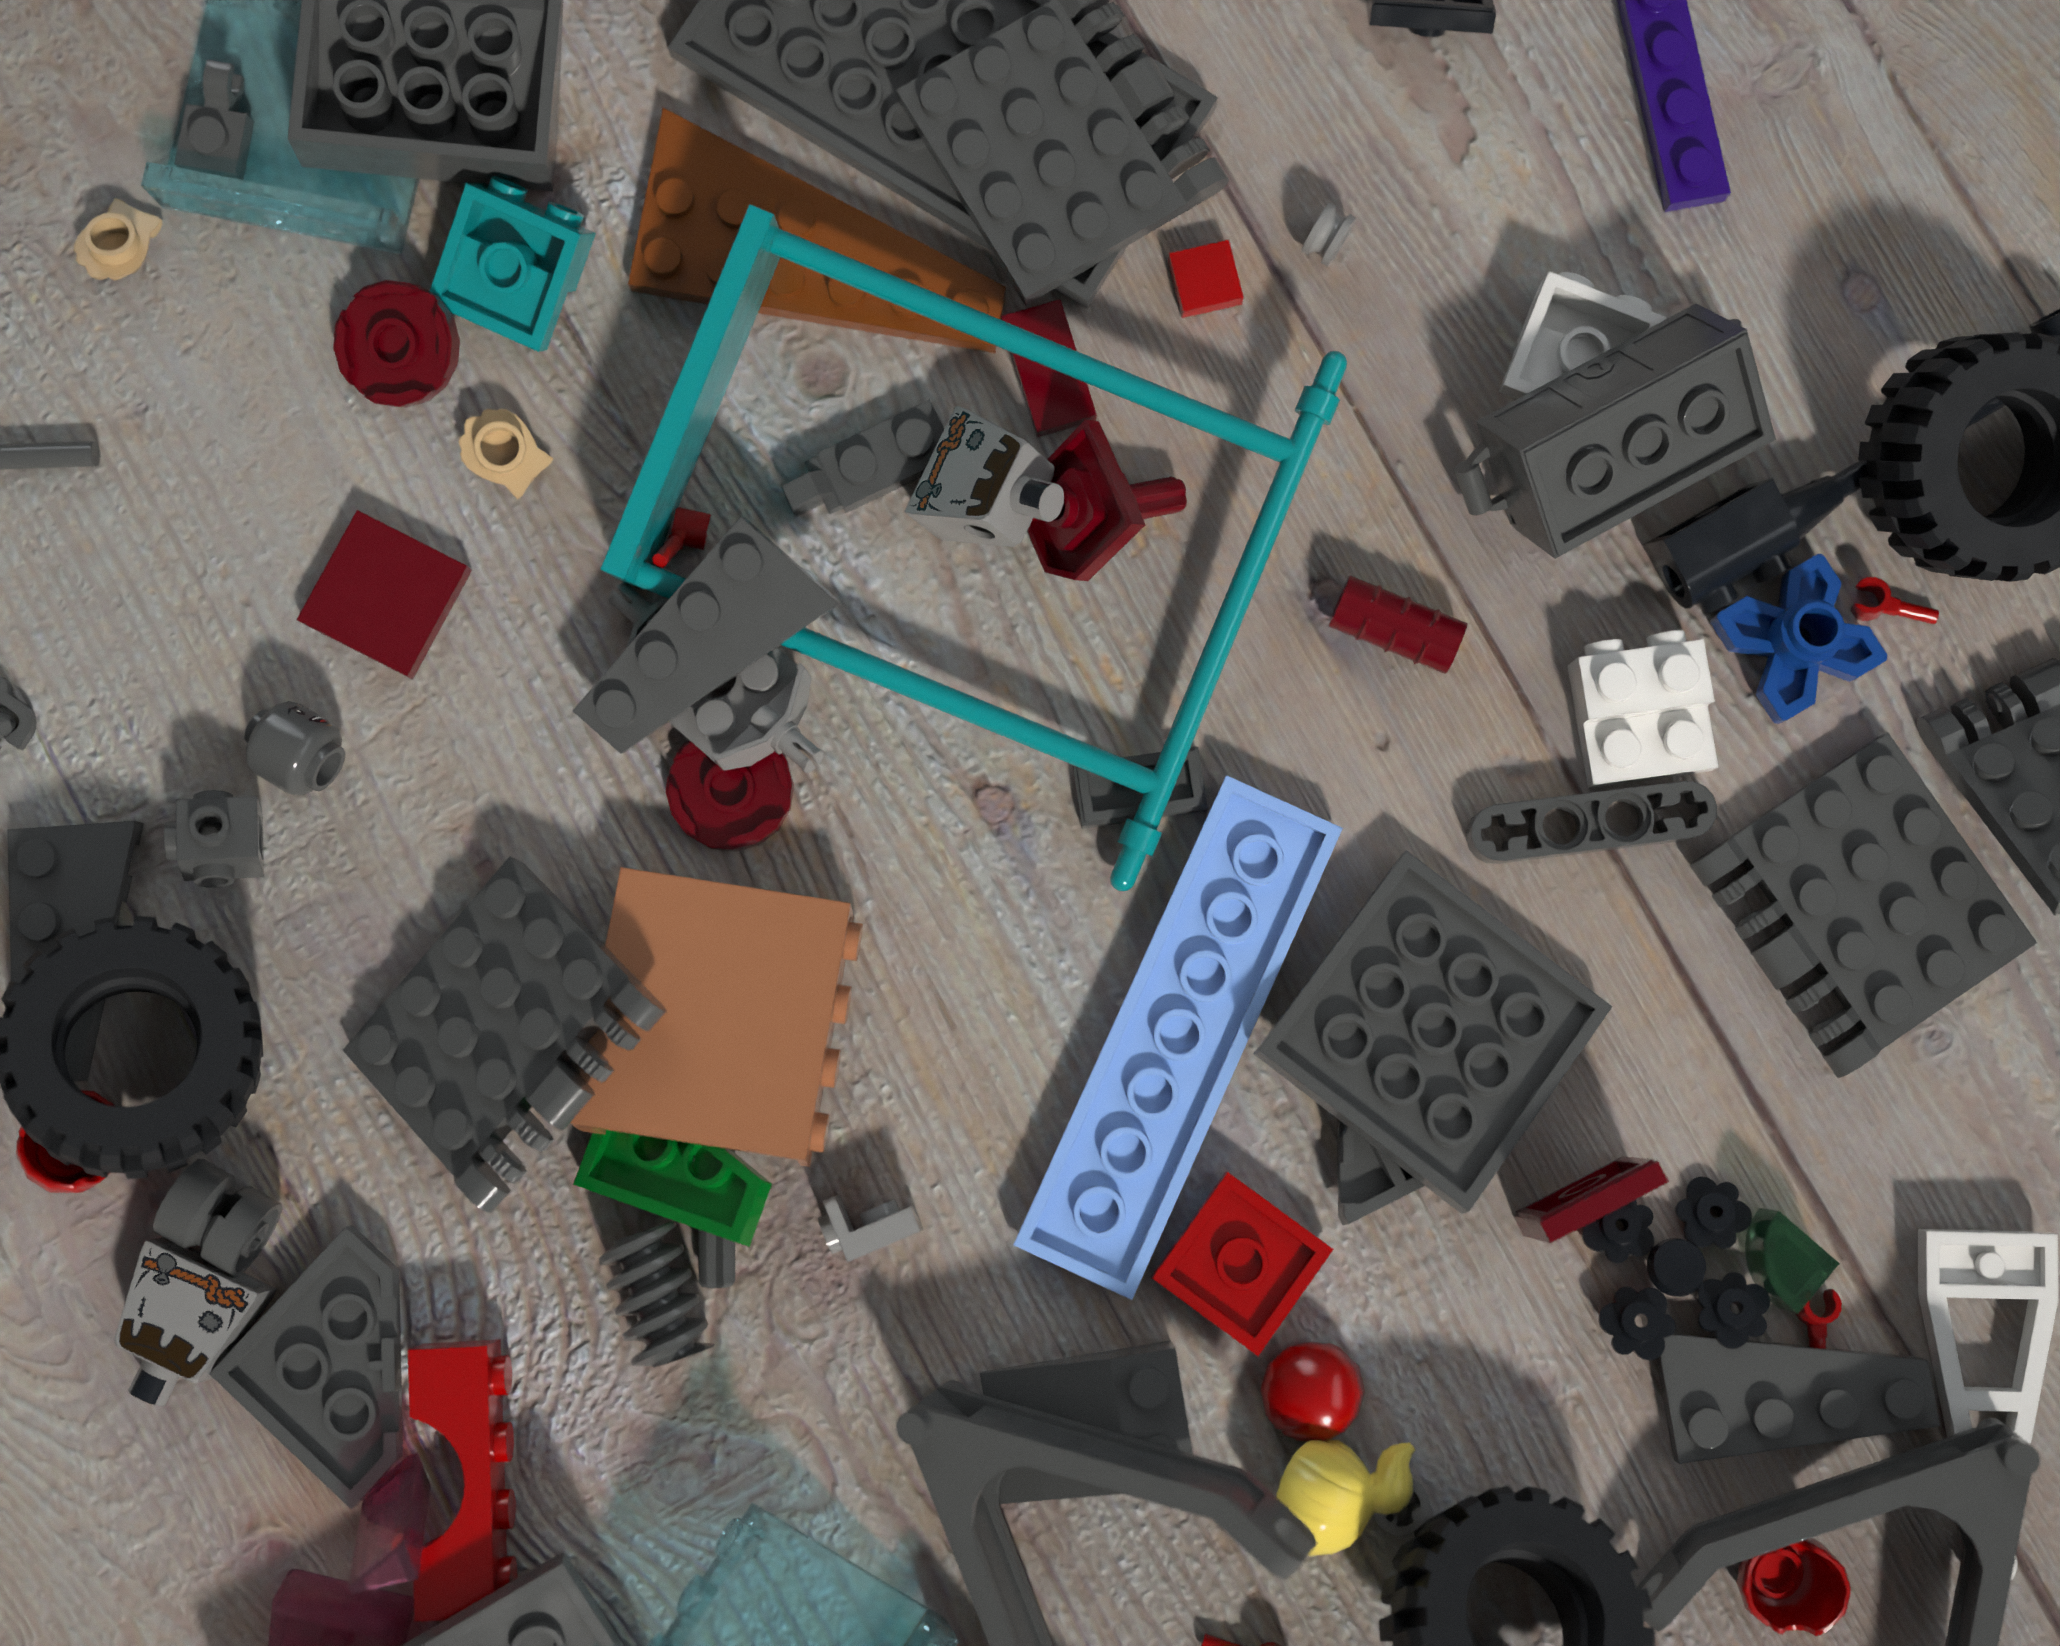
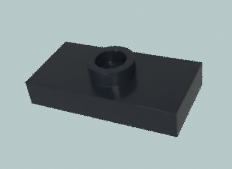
[1366,0,1496,37]

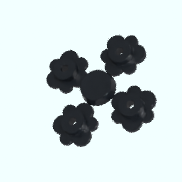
[1582,1177,1770,1361]

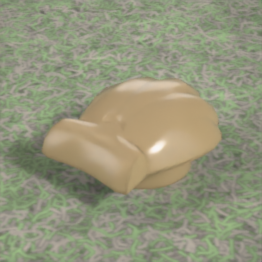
[74,198,162,281]
[458,409,553,499]

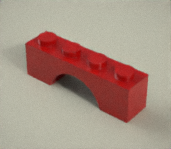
[408,1339,518,1622]

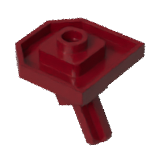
[1027,419,1187,581]

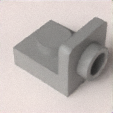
[818,1195,923,1262]

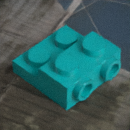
[430,176,596,352]

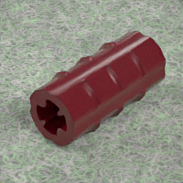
[1328,575,1468,674]

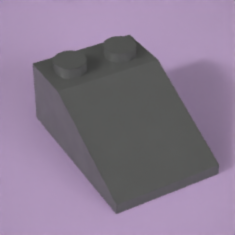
[980,1340,1193,1504]

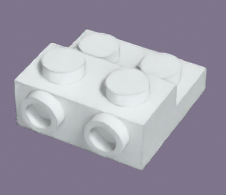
[1499,271,1667,399]
[1567,630,1719,788]

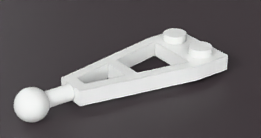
[1918,1229,2058,1580]

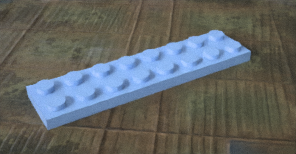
[1013,775,1343,1300]

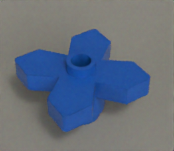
[1710,554,1888,724]

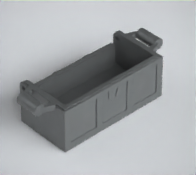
[1454,304,1776,559]

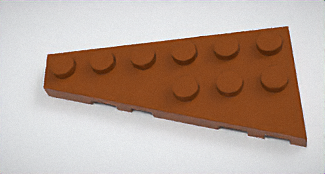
[628,107,1006,354]

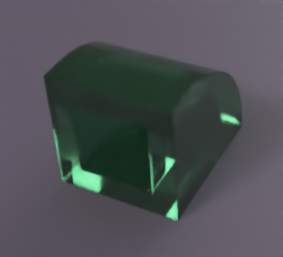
[1745,1208,1840,1313]

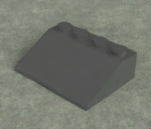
[287,0,563,192]

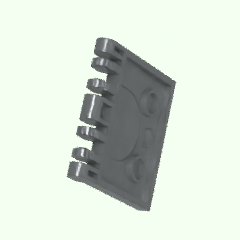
[896,0,1229,306]
[1917,658,2060,916]
[1689,732,2037,1078]
[343,856,667,1213]

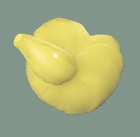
[1276,1440,1416,1556]

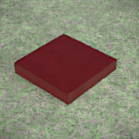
[296,510,472,680]
[1513,1156,1669,1244]

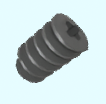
[598,1221,715,1367]

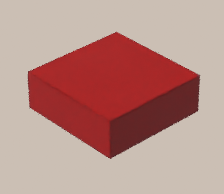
[1168,239,1244,318]

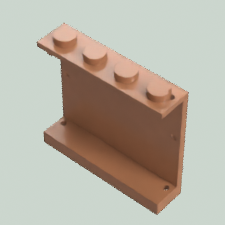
[570,867,863,1167]

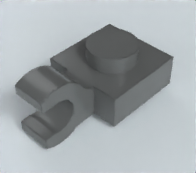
[174,60,255,182]

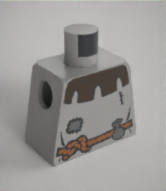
[904,406,1064,547]
[114,1238,277,1406]

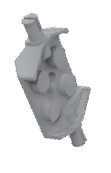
[608,582,824,773]

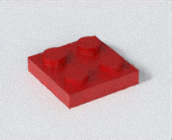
[1151,1171,1334,1356]

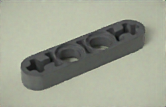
[1466,781,1717,864]

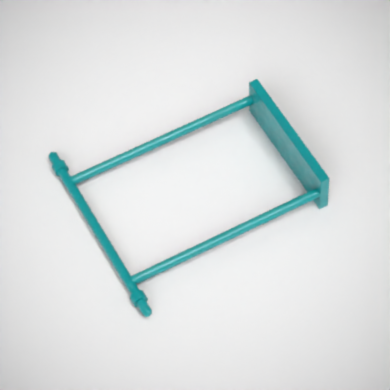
[600,204,1347,891]

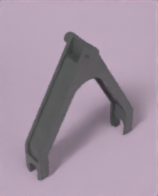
[896,1380,1317,1646]
[1637,1418,2040,1646]

